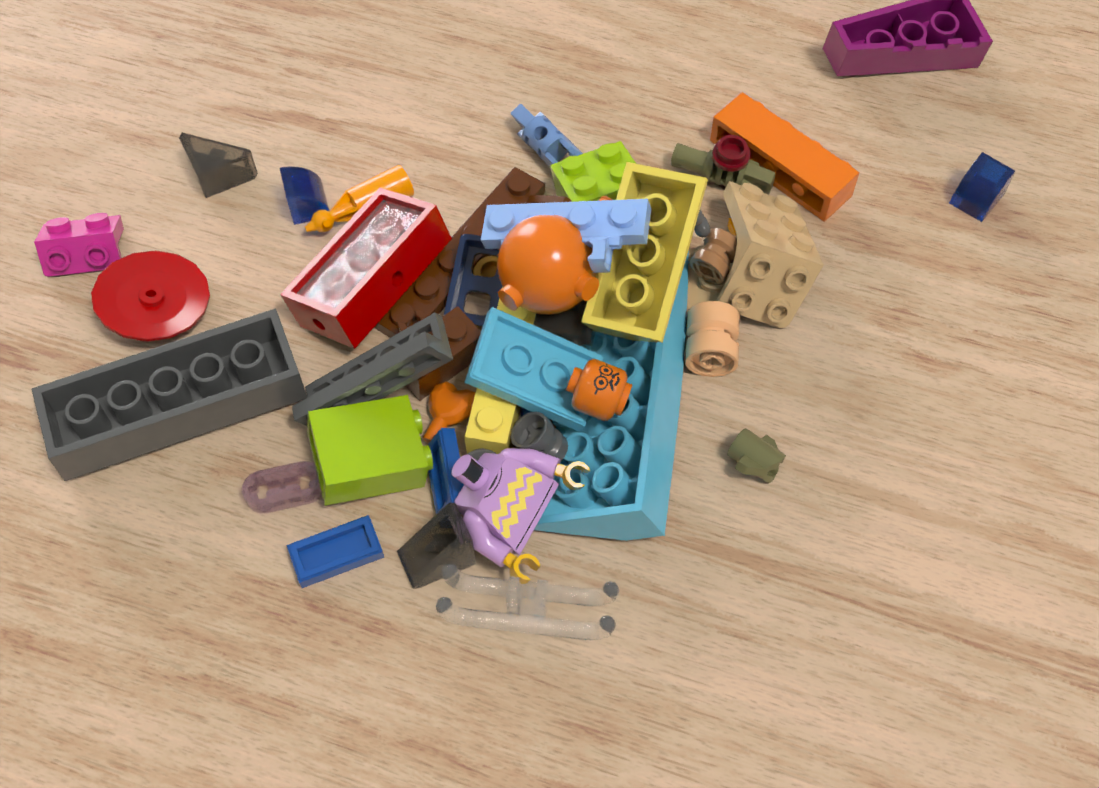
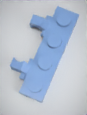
[481,199,651,273]

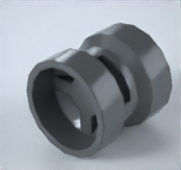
[511,412,568,462]

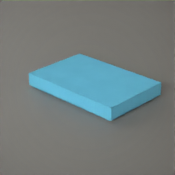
[464,307,604,432]

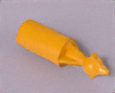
[304,165,414,233]

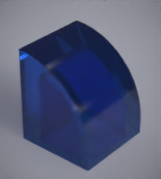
[949,152,1015,222]
[279,166,330,225]

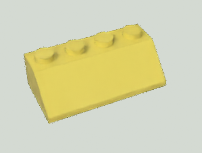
[581,162,708,343]

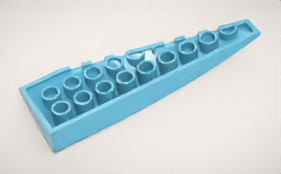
[534,250,689,541]

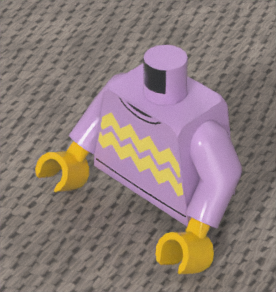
[452,448,590,584]

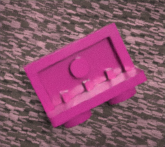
[34,213,124,277]

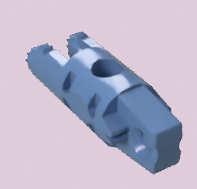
[511,104,583,167]

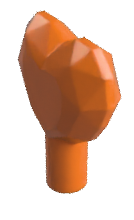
[422,381,476,444]

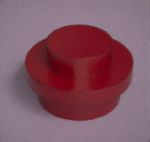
[712,135,750,172]

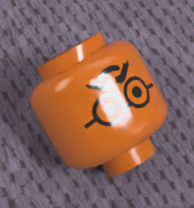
[566,359,632,421]

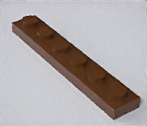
[376,167,545,338]

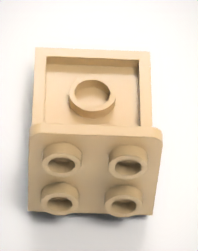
[717,181,824,328]

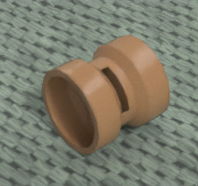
[689,228,737,284]

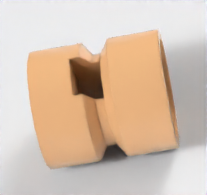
[685,301,740,377]

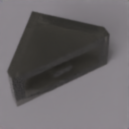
[179,132,258,198]
[397,502,476,589]

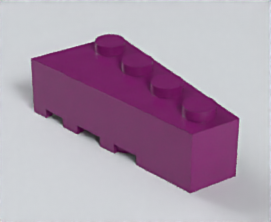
[822,0,993,76]

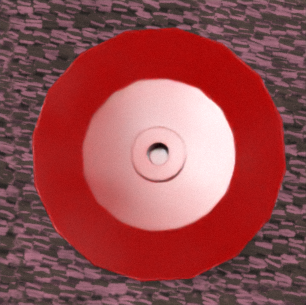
[91,250,210,342]

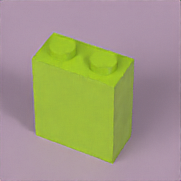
[307,395,433,506]

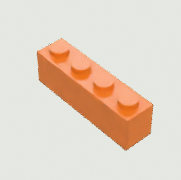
[710,92,860,222]

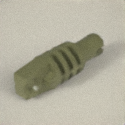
[671,143,775,195]

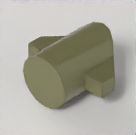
[727,428,786,483]

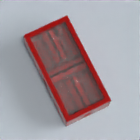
[280,187,452,349]

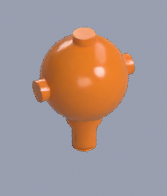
[497,196,613,315]

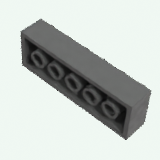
[31,308,307,481]

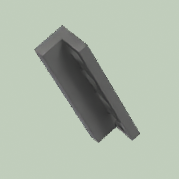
[292,313,453,426]

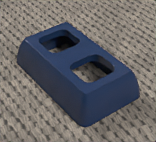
[444,234,502,326]

